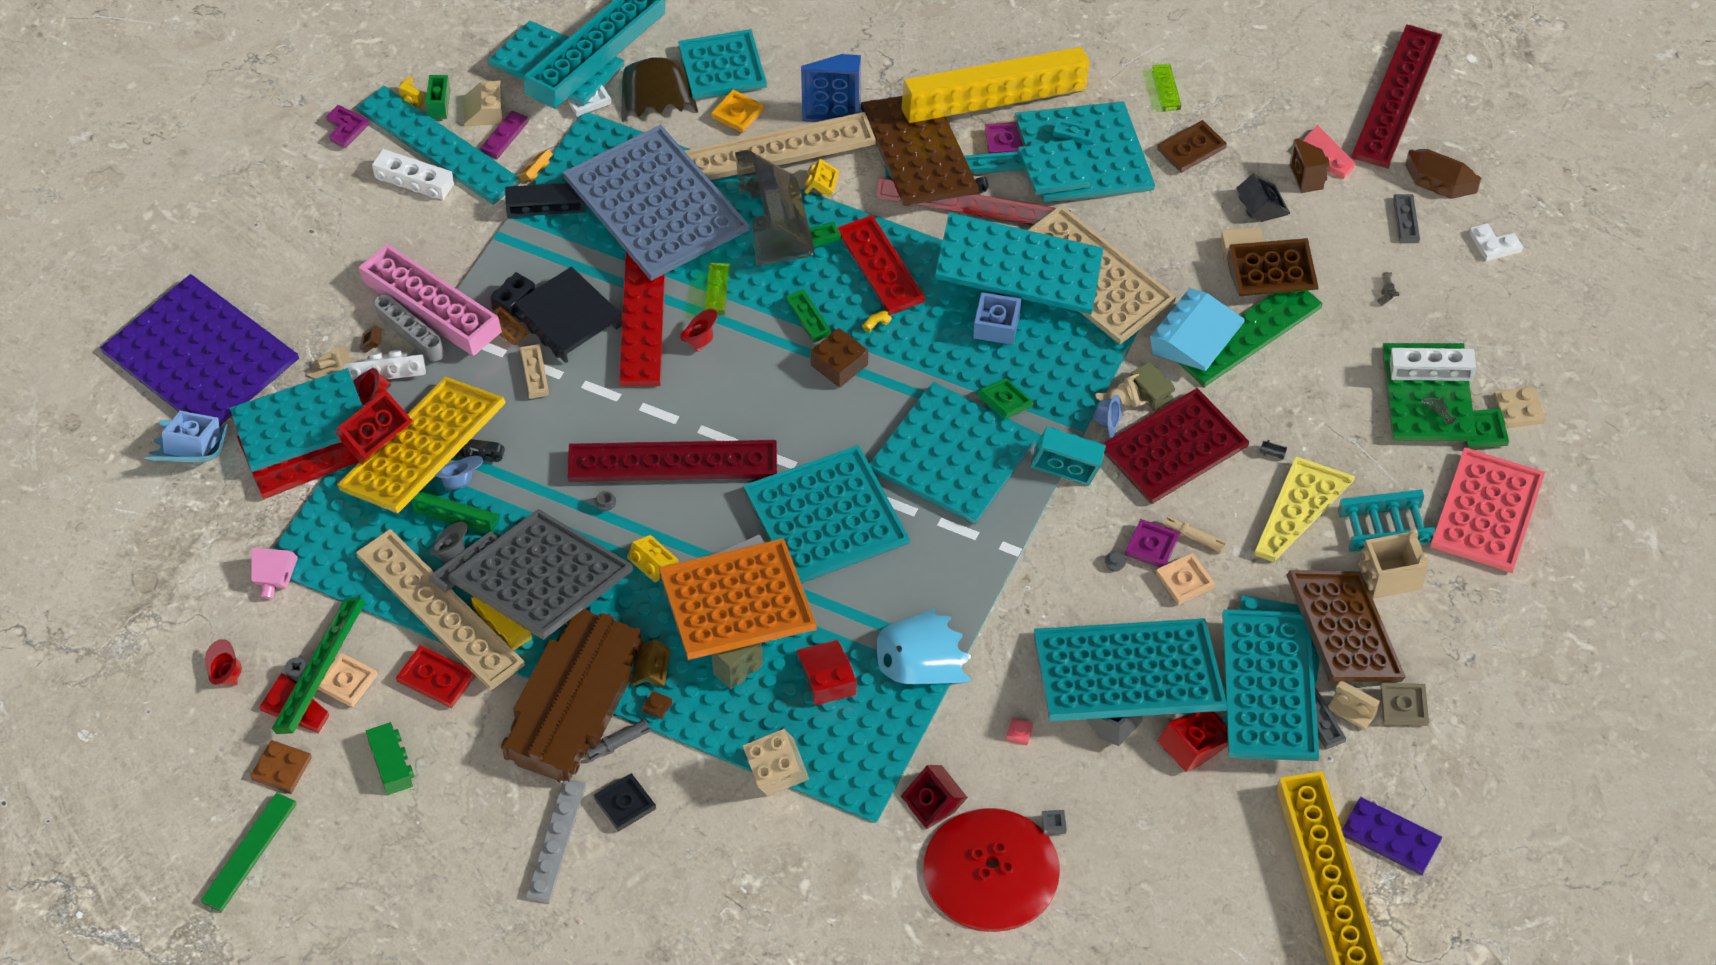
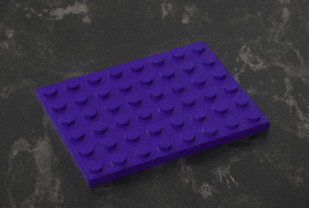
[100,274,300,427]

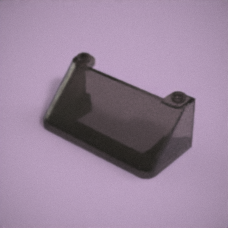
[735,150,814,266]

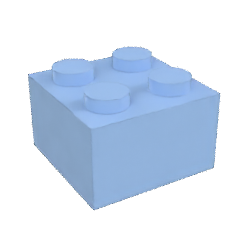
[162,411,220,457]

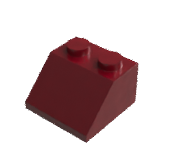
[901,765,968,829]

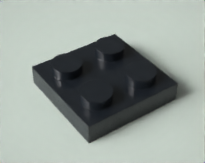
[594,773,656,832]

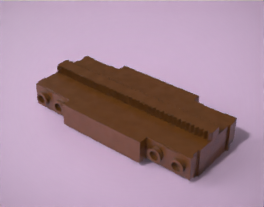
[501,609,643,783]

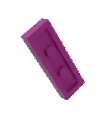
[480,110,528,159]

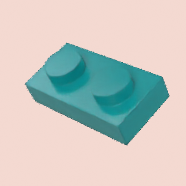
[1053,118,1095,146]

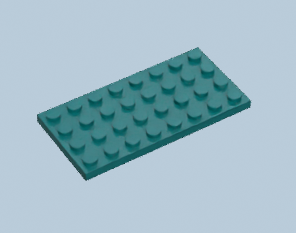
[934,212,1104,315]
[1222,609,1319,761]

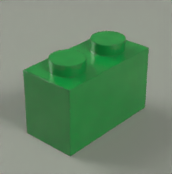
[425,75,451,119]

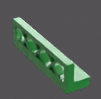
[411,492,500,534]

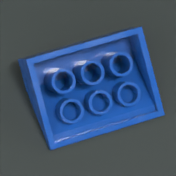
[801,54,861,122]

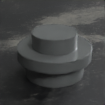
[595,491,616,511]
[1105,551,1126,572]

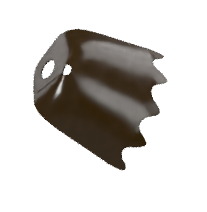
[621,57,698,122]

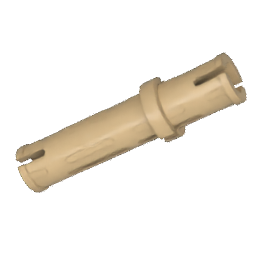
[1163,515,1226,553]

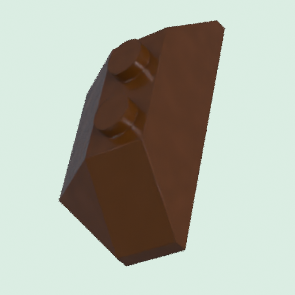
[1405,149,1482,199]

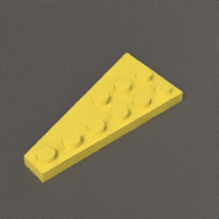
[1254,456,1355,562]

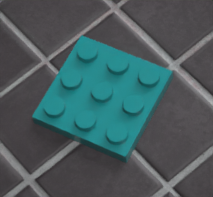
[1017,139,1091,195]

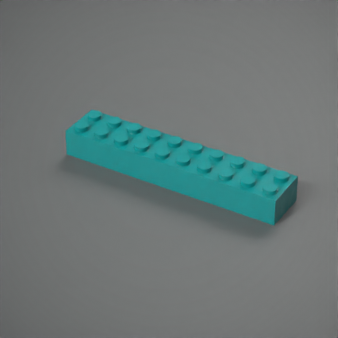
[524,0,666,109]

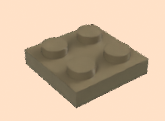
[1380,683,1429,726]

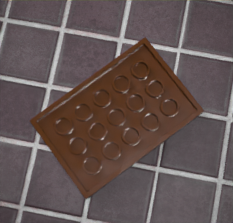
[1286,570,1406,682]

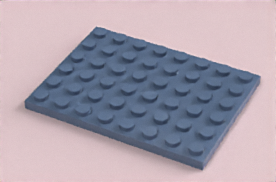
[563,124,750,281]

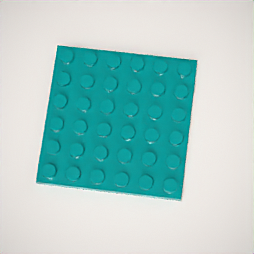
[1014,101,1155,202]
[869,381,1039,525]
[743,445,910,583]

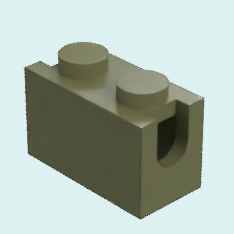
[1130,362,1175,411]

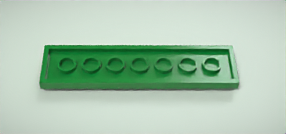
[1177,291,1323,387]

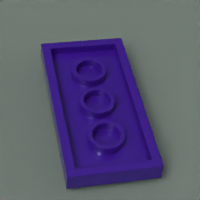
[1342,797,1442,876]

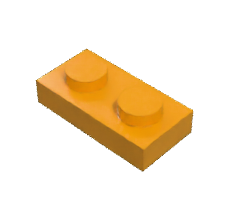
[517,149,553,183]

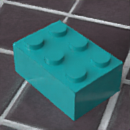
[1030,426,1106,486]

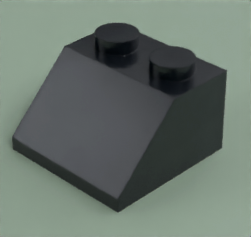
[1236,173,1290,222]

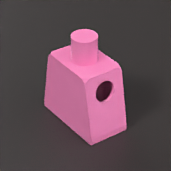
[251,548,298,599]

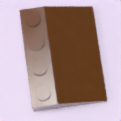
[1227,238,1319,296]

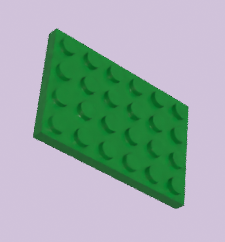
[1382,343,1477,441]

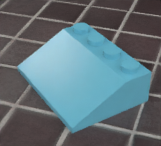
[1150,288,1244,371]

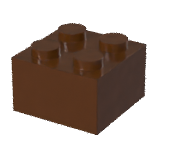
[811,328,868,388]

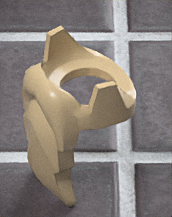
[1095,374,1148,407]

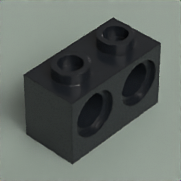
[490,272,535,320]

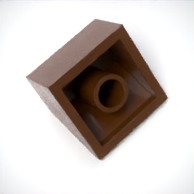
[1289,138,1330,193]

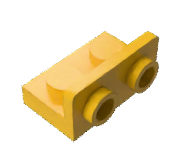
[804,159,839,197]
[627,535,679,582]

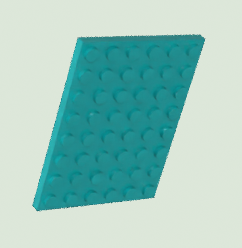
[1034,618,1227,722]

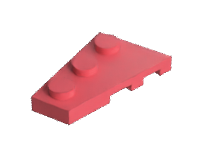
[1303,125,1355,179]

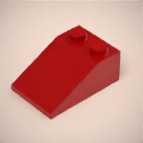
[796,640,857,706]
[1157,711,1228,772]

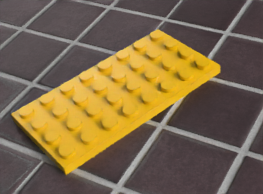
[337,376,506,513]

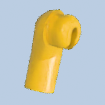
[862,311,892,332]

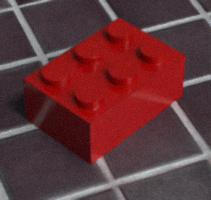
[335,390,413,465]

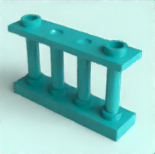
[1338,489,1435,552]

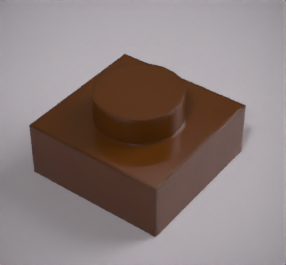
[360,325,381,353]
[642,691,672,720]

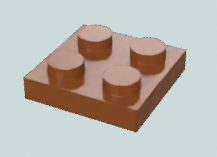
[250,740,312,794]

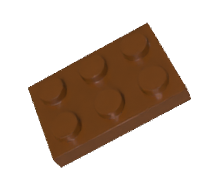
[1157,120,1227,173]

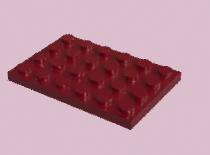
[1102,388,1249,504]

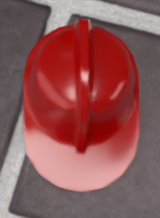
[679,309,718,352]
[353,368,391,405]
[204,639,242,685]

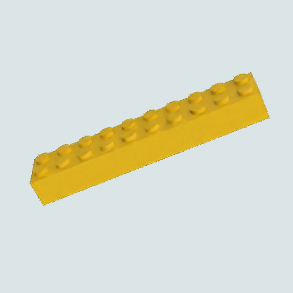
[901,47,1090,123]
[1277,771,1383,965]

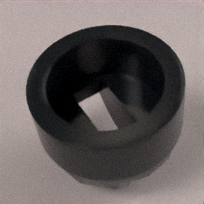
[975,177,989,193]

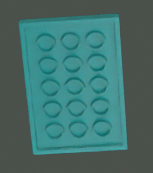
[488,20,624,106]
[230,368,363,472]

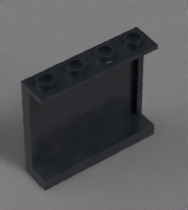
[514,266,622,363]

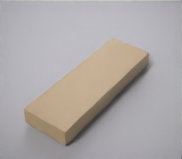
[520,344,550,399]

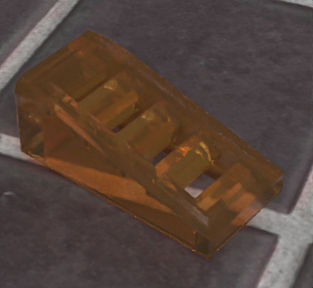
[492,306,529,346]

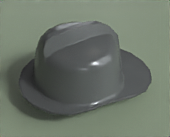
[430,522,467,563]

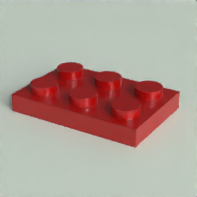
[396,645,475,709]

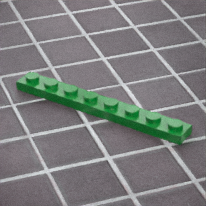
[271,597,365,734]

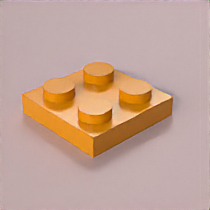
[711,90,764,134]

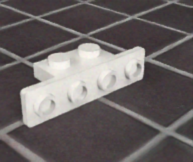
[343,350,426,381]

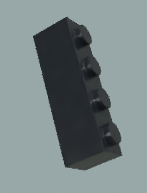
[505,183,585,217]

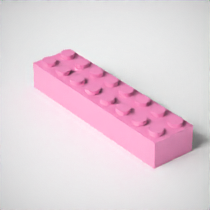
[358,244,502,356]

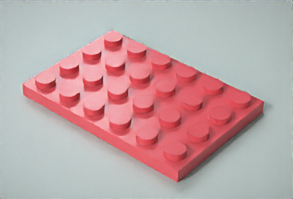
[1430,447,1545,573]

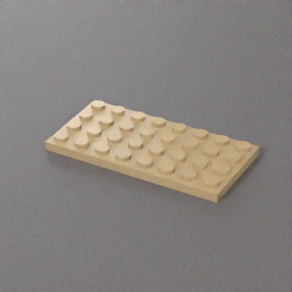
[1028,205,1176,345]

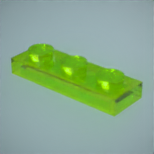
[1151,64,1181,112]
[704,263,729,315]

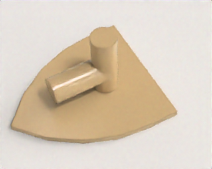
[307,346,352,379]

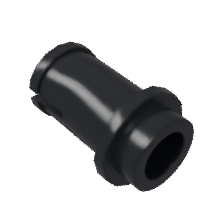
[1260,440,1287,460]

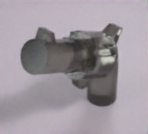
[1378,272,1399,306]
[1422,397,1457,425]

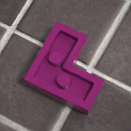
[326,105,369,149]

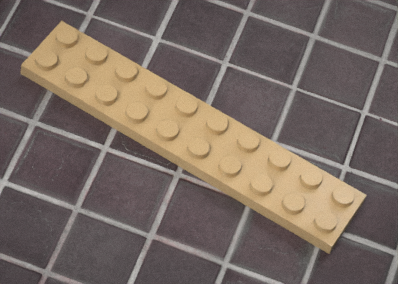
[685,112,876,180]
[356,529,525,691]

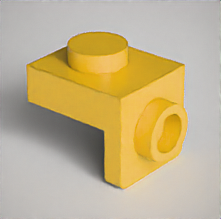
[398,76,424,109]

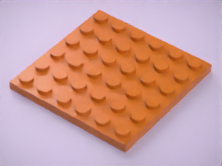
[659,538,817,660]

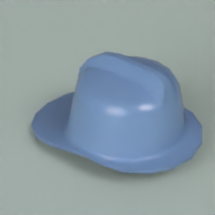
[1093,395,1122,438]
[435,456,483,491]

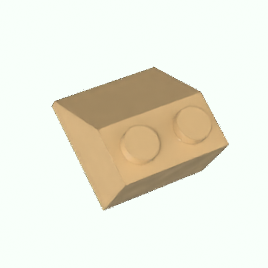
[464,80,503,126]

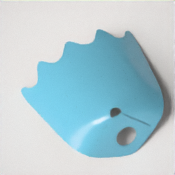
[143,420,228,462]
[877,609,971,684]

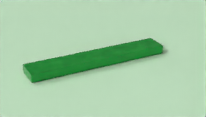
[201,792,297,913]

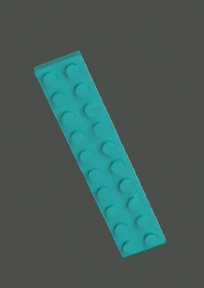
[357,85,520,205]

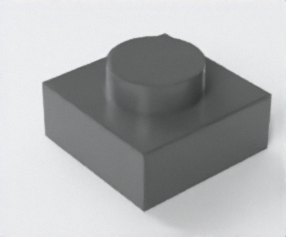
[1041,810,1067,835]

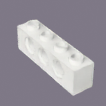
[372,149,454,200]
[1390,348,1476,381]

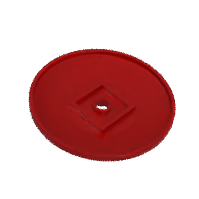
[923,808,1060,932]

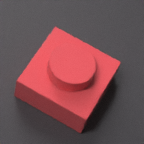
[1006,717,1033,745]

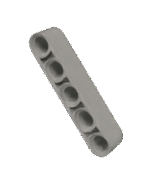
[374,295,445,361]

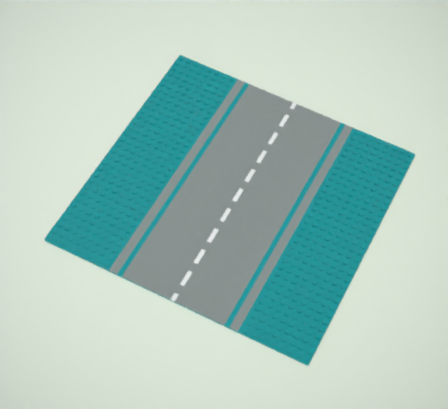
[273,112,1140,823]

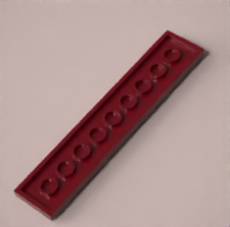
[1352,24,1442,169]
[568,440,777,482]

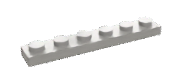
[527,780,586,904]

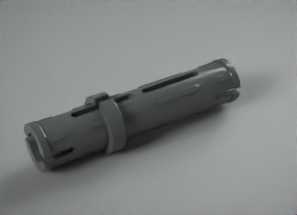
[587,719,651,762]

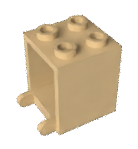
[1358,529,1428,599]
[743,729,809,796]

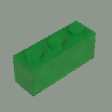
[365,722,415,795]

